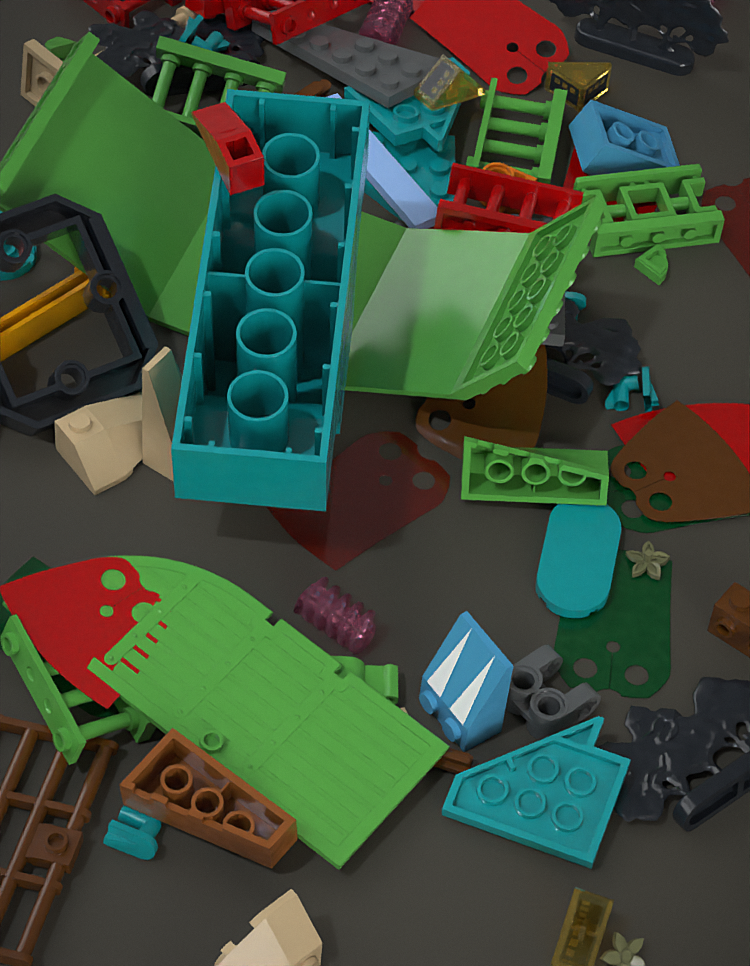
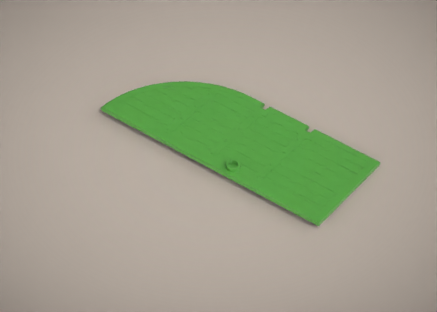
[2,555,450,870]

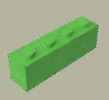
[461,436,609,506]

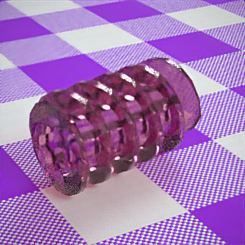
[359,0,414,45]
[293,577,377,655]

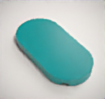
[535,504,621,618]

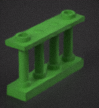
[152,36,286,137]
[466,78,568,184]
[0,614,156,765]

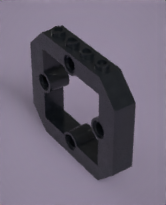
[0,194,159,437]

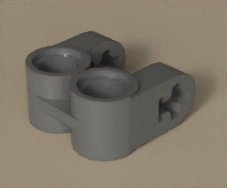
[506,644,601,740]

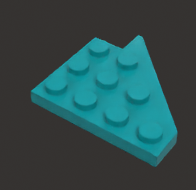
[344,57,470,152]
[364,131,455,221]
[442,716,631,869]

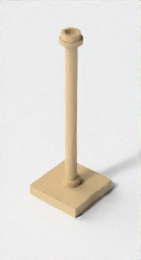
[20,6,198,106]

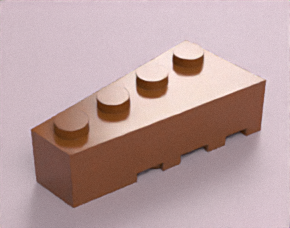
[119,728,298,869]

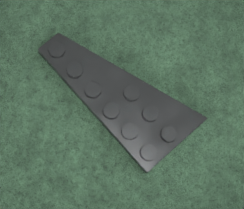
[252,10,455,108]

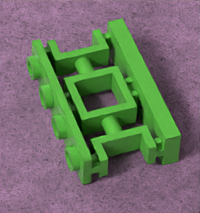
[573,164,725,257]

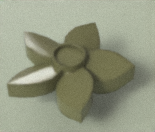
[625,541,670,580]
[599,932,645,966]

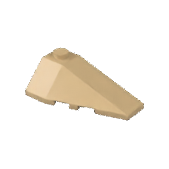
[142,346,182,482]
[54,392,143,496]
[214,889,323,966]

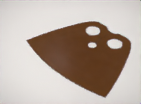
[416,345,547,460]
[611,400,750,522]

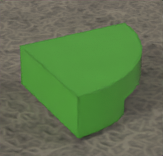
[45,36,76,59]
[634,243,668,285]

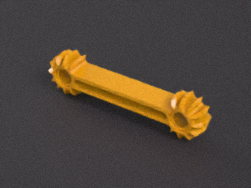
[0,267,111,362]

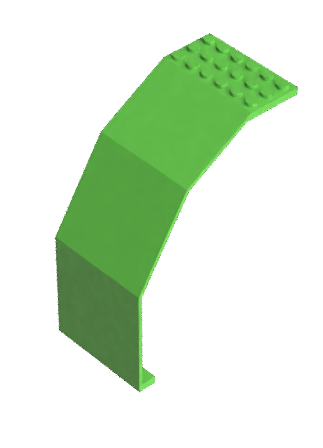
[0,31,607,400]

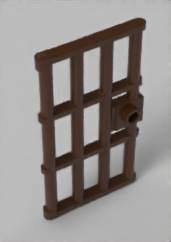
[0,714,119,966]

